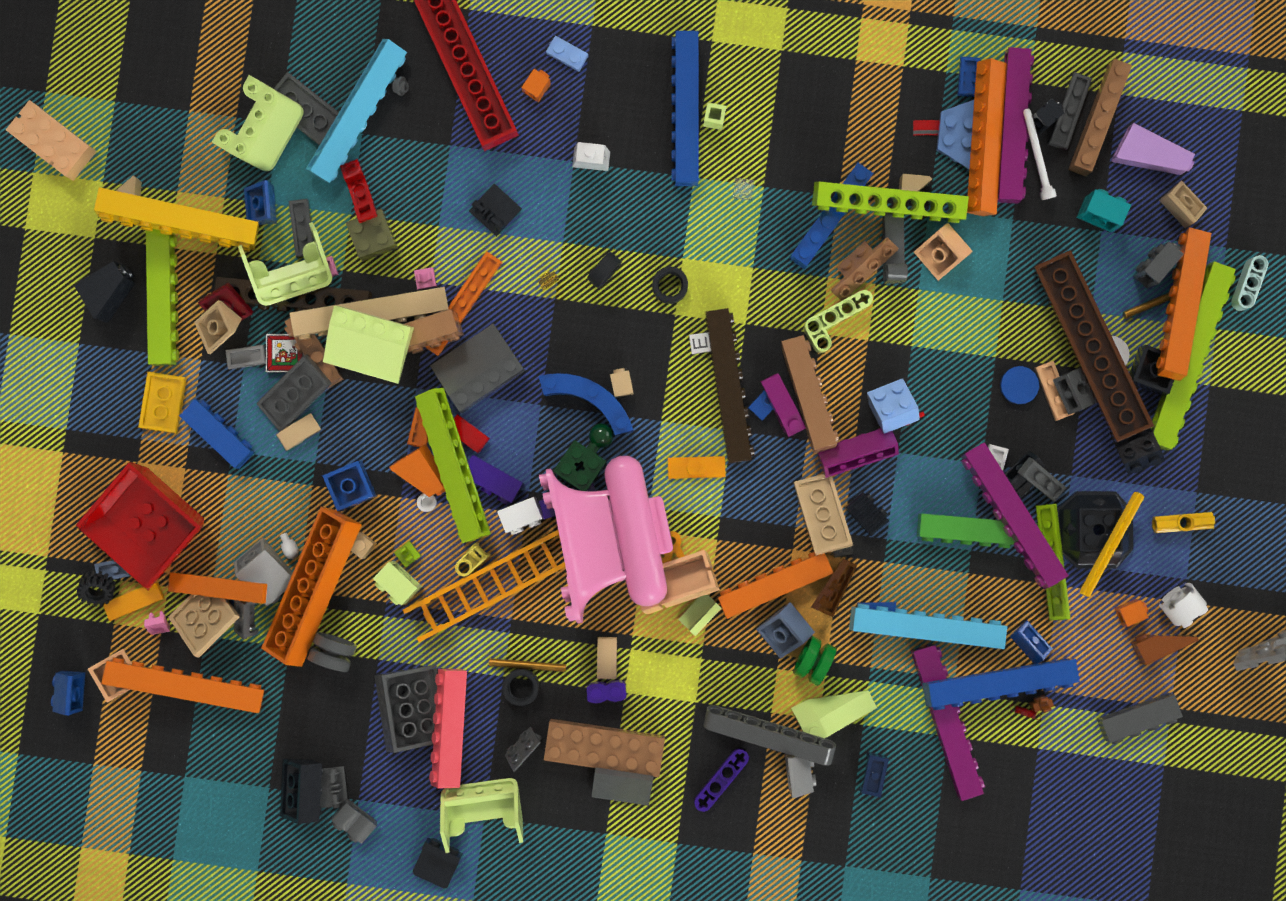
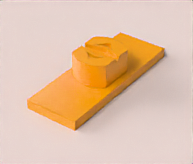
[668,456,726,479]

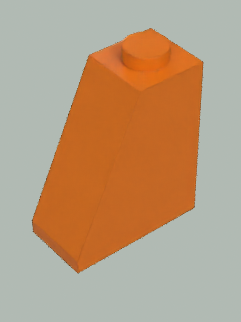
[389,444,445,497]

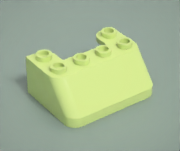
[212,75,304,171]

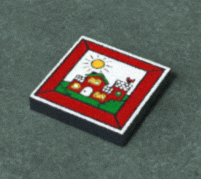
[266,334,304,373]

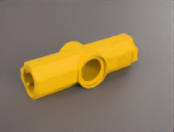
[1152,512,1215,533]

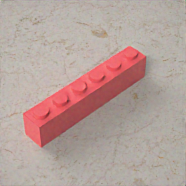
[429,669,467,788]

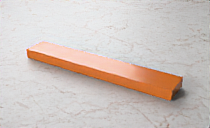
[425,251,503,356]
[168,572,267,604]

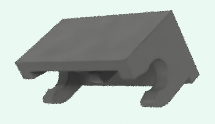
[234,600,259,639]

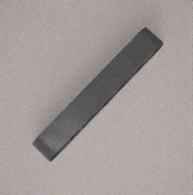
[703,705,836,765]

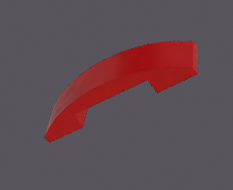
[340,159,378,223]

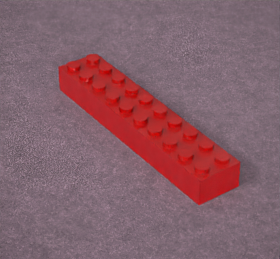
[414,0,519,151]

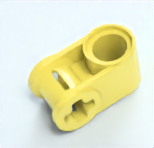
[455,541,491,576]

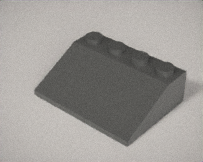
[430,324,525,413]
[374,665,438,753]

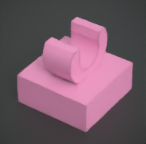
[414,267,437,290]
[144,611,170,635]

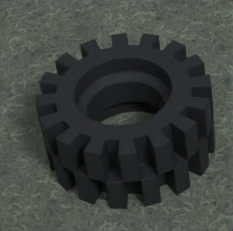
[77,570,115,607]

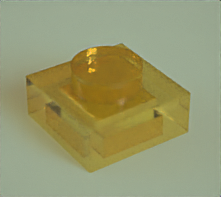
[538,271,559,291]

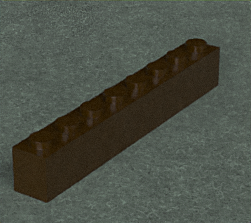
[705,308,755,464]

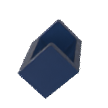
[859,752,889,798]

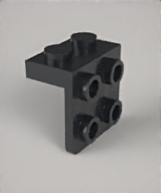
[1111,428,1165,475]
[413,838,463,889]

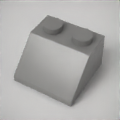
[784,753,816,798]

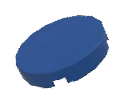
[1000,366,1039,405]

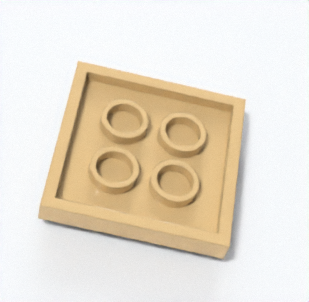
[168,594,240,658]

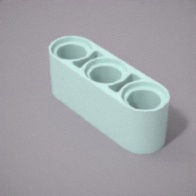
[1231,255,1268,311]

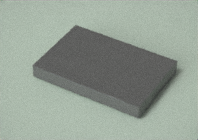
[592,767,654,806]

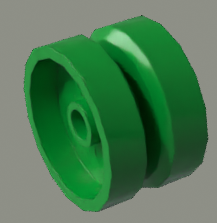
[793,636,837,686]

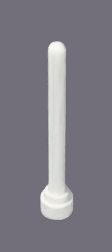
[1023,109,1057,200]

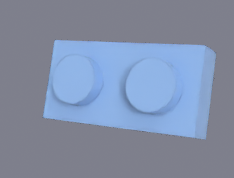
[546,36,588,72]

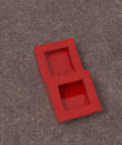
[454,414,490,454]

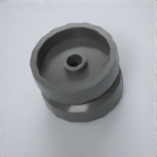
[307,632,357,672]

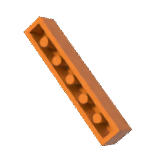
[717,551,833,619]

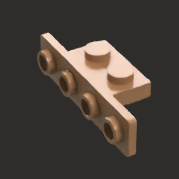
[831,238,899,301]

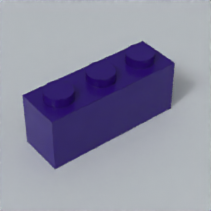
[468,455,524,505]

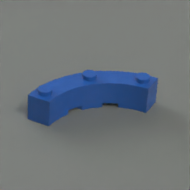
[539,373,633,436]

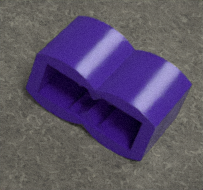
[586,680,627,703]

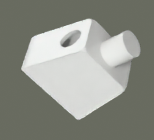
[572,142,610,171]

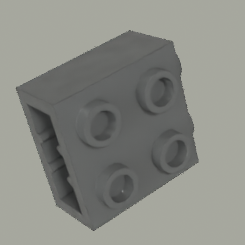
[1133,242,1184,289]

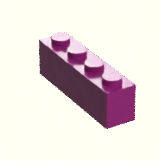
[817,428,899,478]

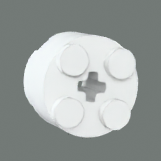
[1159,583,1208,628]

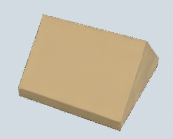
[1159,180,1207,228]
[194,300,242,354]

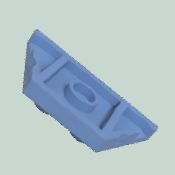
[936,100,974,171]

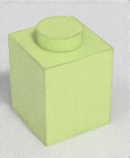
[703,103,726,130]

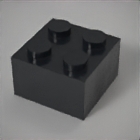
[1129,345,1174,396]

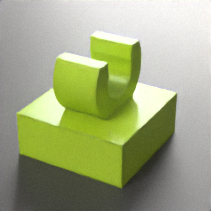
[394,541,422,568]

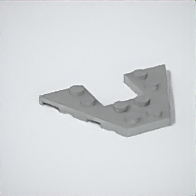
[1233,630,1286,671]

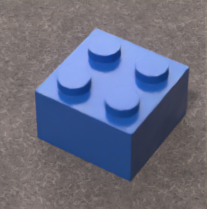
[323,461,377,511]

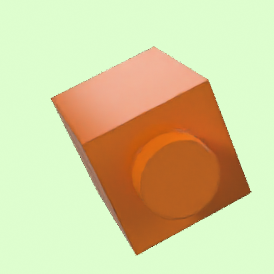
[521,69,551,103]
[1114,599,1149,627]

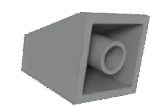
[234,538,293,606]

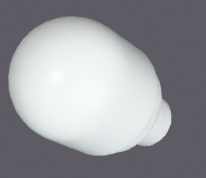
[280,533,299,559]

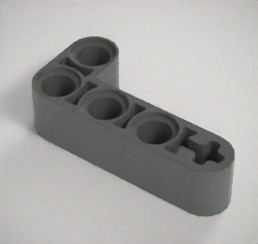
[882,213,908,284]

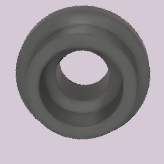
[393,76,409,96]

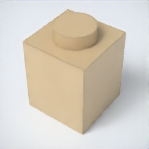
[610,368,634,398]
[351,532,377,559]

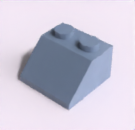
[756,602,815,659]

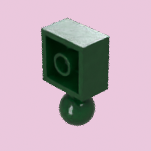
[553,424,614,491]

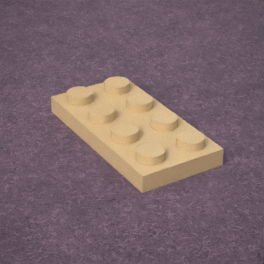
[794,474,853,556]

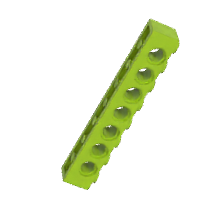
[812,182,969,223]

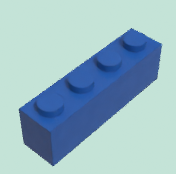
[179,399,255,469]

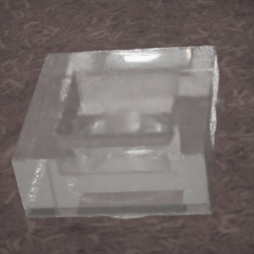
[733,178,754,201]

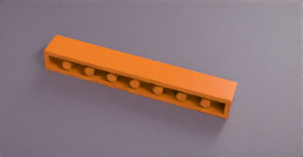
[967,58,1007,216]
[1156,227,1212,381]
[101,657,265,713]

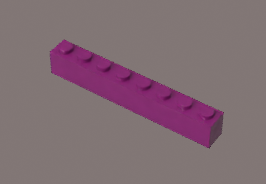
[997,47,1034,204]
[961,442,1069,589]
[910,644,985,801]

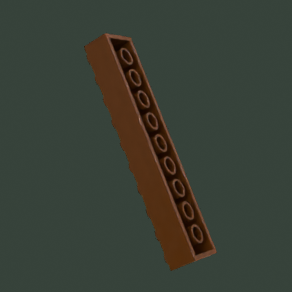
[1034,250,1154,443]

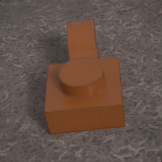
[1029,695,1054,713]

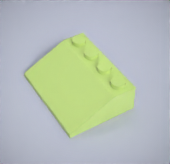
[323,306,414,384]

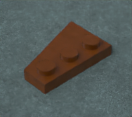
[811,558,857,617]

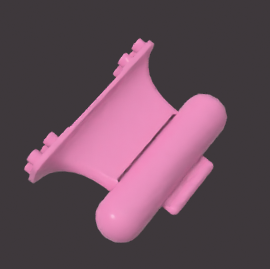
[539,456,673,624]

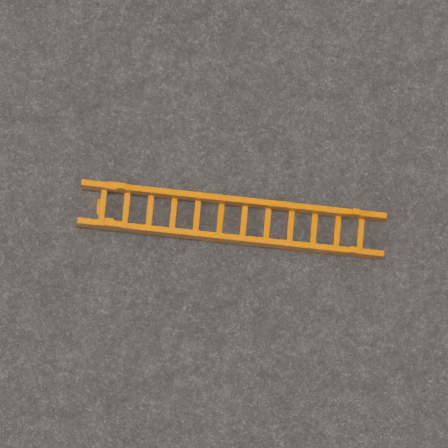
[403,530,566,642]

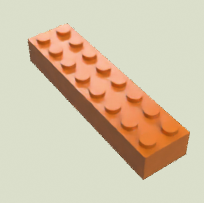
[261,507,362,667]

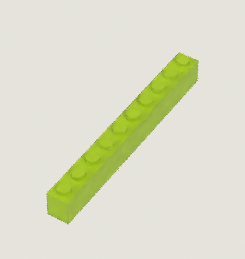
[1151,261,1236,450]

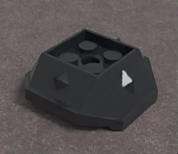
[1057,491,1133,569]

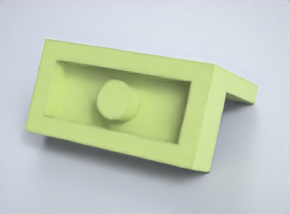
[678,594,721,636]

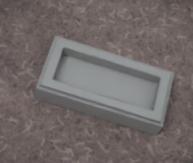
[226,345,266,369]

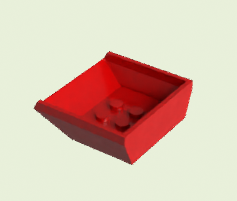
[76,462,204,591]

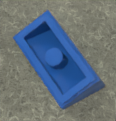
[1010,620,1053,664]

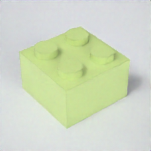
[373,561,423,605]

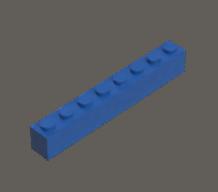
[672,31,699,186]
[922,658,1080,710]

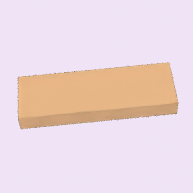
[1034,361,1074,421]

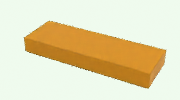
[104,581,165,621]

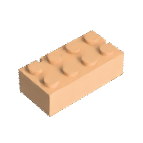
[6,100,97,181]
[640,550,720,614]

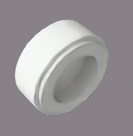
[417,493,437,512]

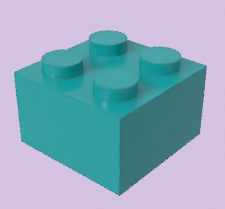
[1076,189,1131,233]

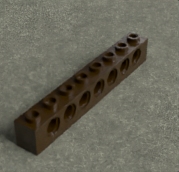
[215,277,372,312]

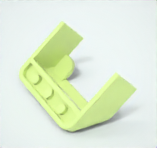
[238,222,332,306]
[440,778,523,853]

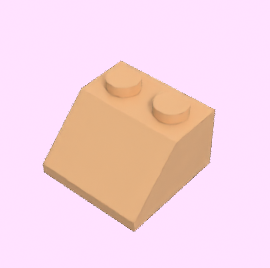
[914,223,973,281]
[88,649,132,702]

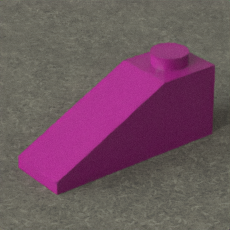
[760,373,806,437]

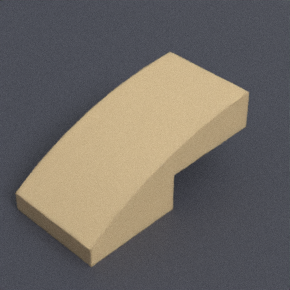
[276,413,321,451]
[597,637,617,679]

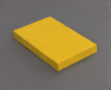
[138,372,187,434]

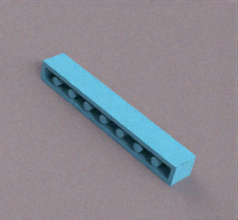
[305,39,407,183]
[849,604,1007,649]

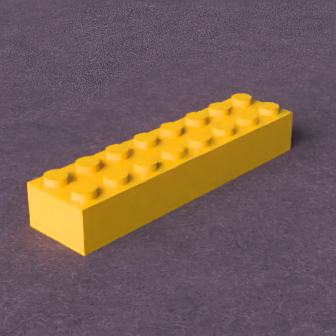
[94,187,259,252]

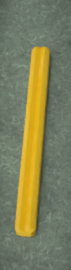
[1080,492,1144,597]

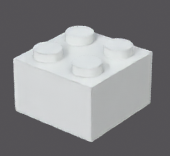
[497,497,544,535]

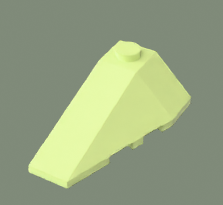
[791,690,877,738]

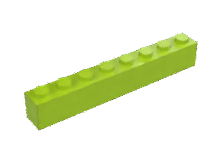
[146,229,179,366]
[415,388,491,543]

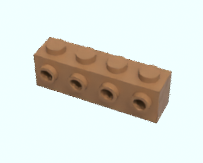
[284,318,344,389]

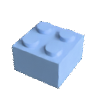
[867,378,920,434]

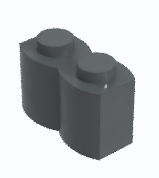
[332,799,377,844]

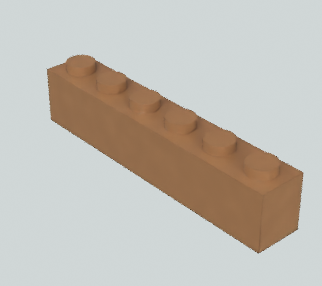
[1068,59,1132,176]
[781,335,839,454]

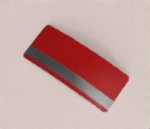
[913,120,940,136]

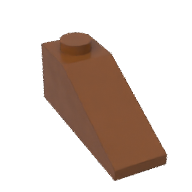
[1131,633,1199,665]

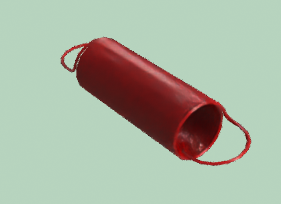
[1010,706,1041,720]

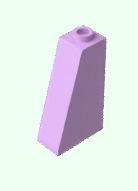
[1111,123,1195,175]

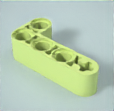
[803,290,873,353]

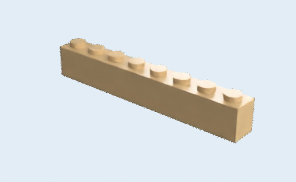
[290,287,449,340]

